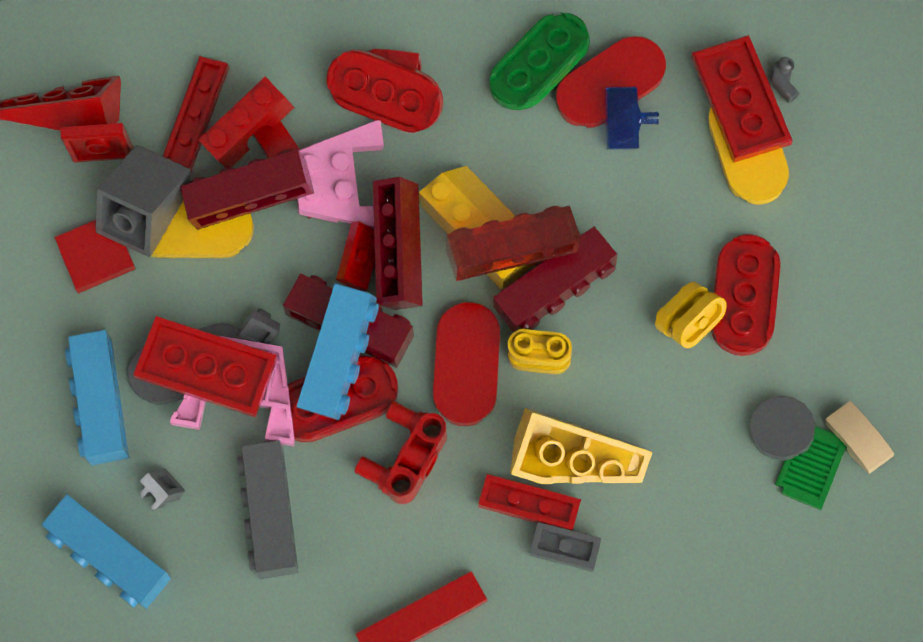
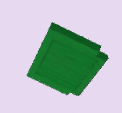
[775,426,846,511]

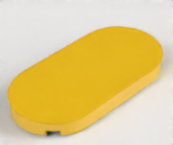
[708,108,789,205]
[151,201,254,258]

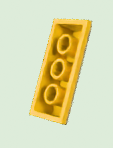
[419,166,549,290]

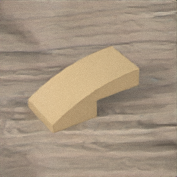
[825,401,894,474]

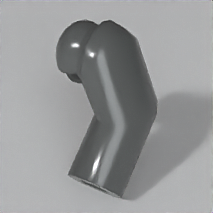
[771,57,800,103]

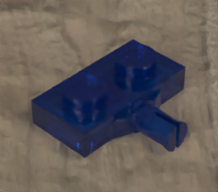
[605,87,659,150]

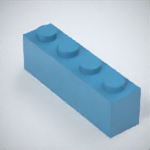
[297,284,379,420]
[65,330,129,466]
[41,494,171,609]

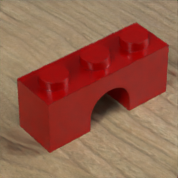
[198,76,295,168]

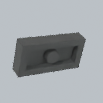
[530,522,601,572]

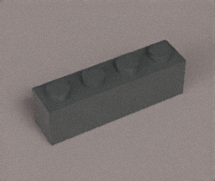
[237,440,299,579]

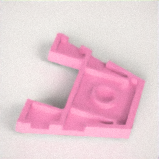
[297,120,384,229]
[170,336,295,447]

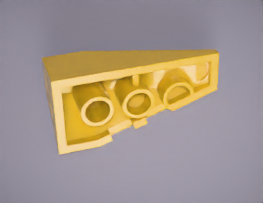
[510,408,652,484]

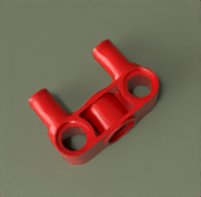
[354,401,447,504]

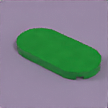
[489,13,590,110]

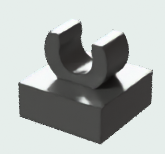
[236,308,280,344]
[140,468,185,510]

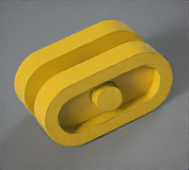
[655,282,727,348]
[508,329,572,374]

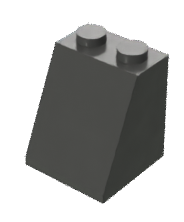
[96,145,191,257]

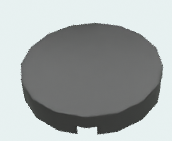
[750,396,815,460]

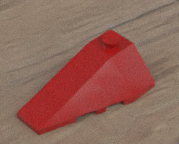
[0,76,121,131]

